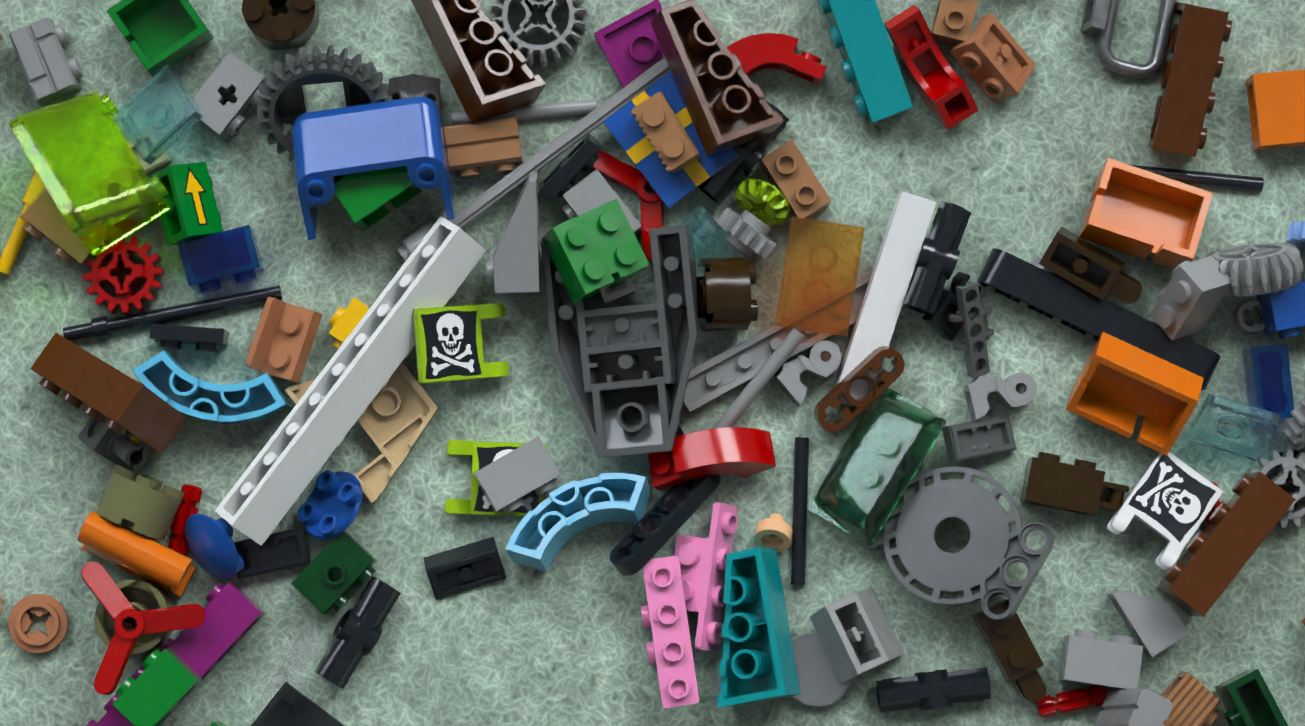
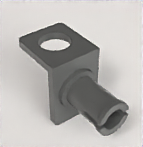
[78,417,149,470]

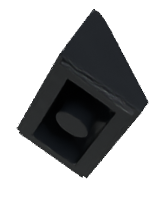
[424,537,506,600]

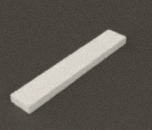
[835,190,936,411]

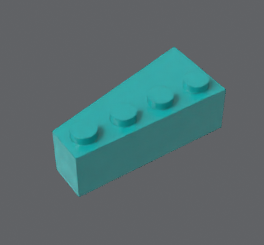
[817,0,913,123]
[717,547,801,708]

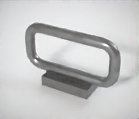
[1080,0,1176,78]

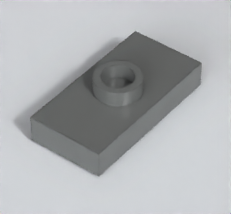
[942,414,1017,463]

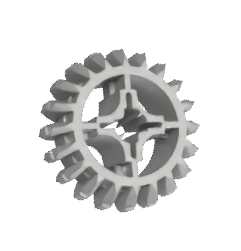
[490,0,588,67]
[1206,242,1303,297]

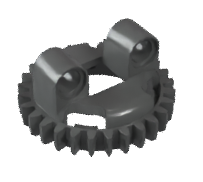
[256,45,392,162]

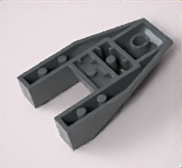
[540,225,698,458]

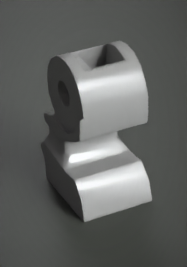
[774,340,842,407]
[963,372,1037,421]

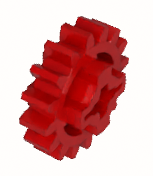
[83,234,165,315]

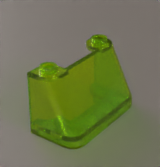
[9,91,170,256]

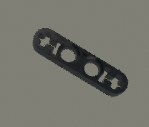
[610,474,721,576]

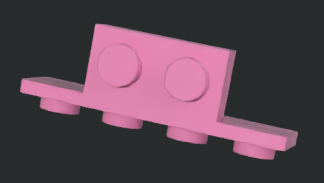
[674,502,738,652]
[641,556,699,708]

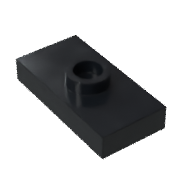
[234,527,311,579]

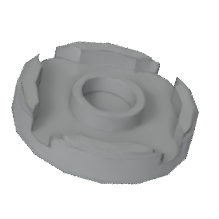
[792,633,853,707]

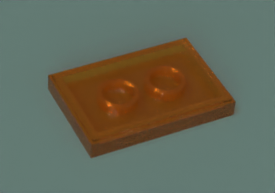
[775,216,865,337]

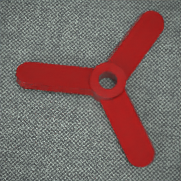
[590,150,664,261]
[81,562,206,695]

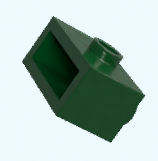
[291,530,377,614]
[1215,669,1288,726]

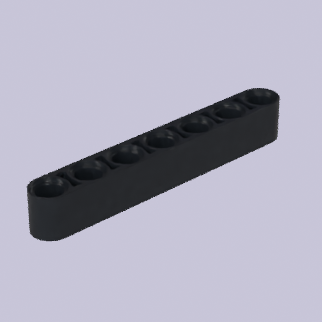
[977,248,1221,390]

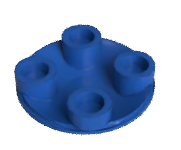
[297,470,362,540]
[184,514,244,580]

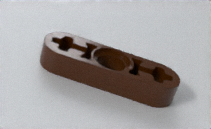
[814,346,905,432]

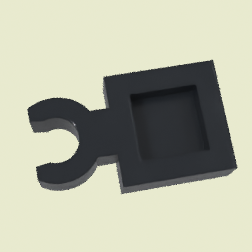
[922,272,982,341]

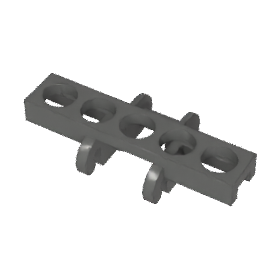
[949,281,994,378]

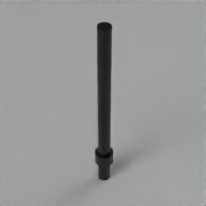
[63,285,283,341]

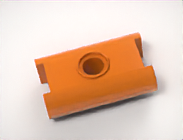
[77,511,196,597]

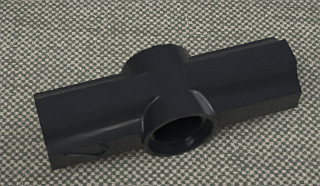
[698,101,789,205]
[903,201,971,316]
[314,576,401,689]
[876,667,991,712]

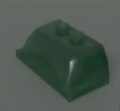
[807,388,947,547]

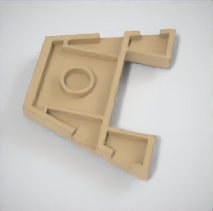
[285,362,439,504]

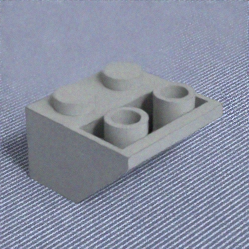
[809,588,904,684]

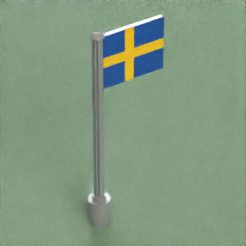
[397,54,739,261]

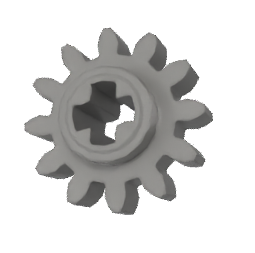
[717,207,778,260]

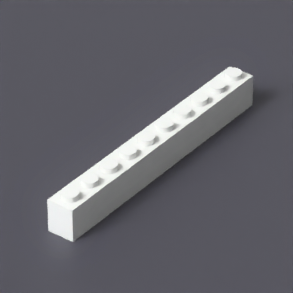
[215,216,487,546]

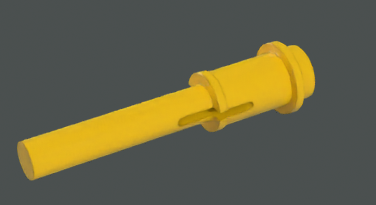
[0,161,60,275]

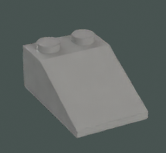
[487,171,541,293]

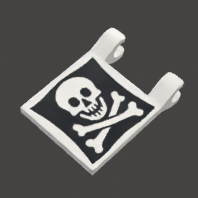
[1107,452,1223,571]

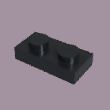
[539,134,600,202]
[149,324,229,352]

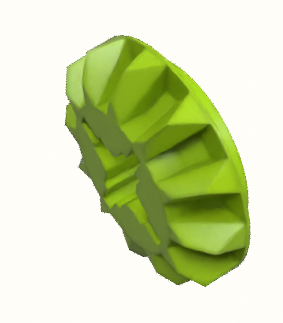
[735,179,790,227]

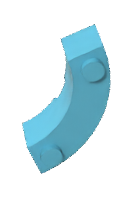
[133,350,291,424]
[505,473,651,572]

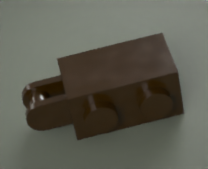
[1039,227,1142,304]
[1020,452,1130,516]
[972,599,1046,701]

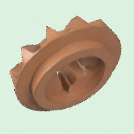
[8,594,69,653]

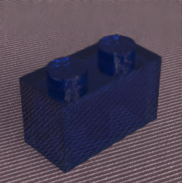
[178,225,264,294]
[1242,344,1294,423]

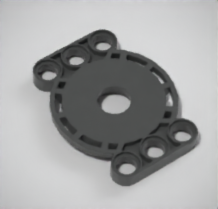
[854,452,1054,623]

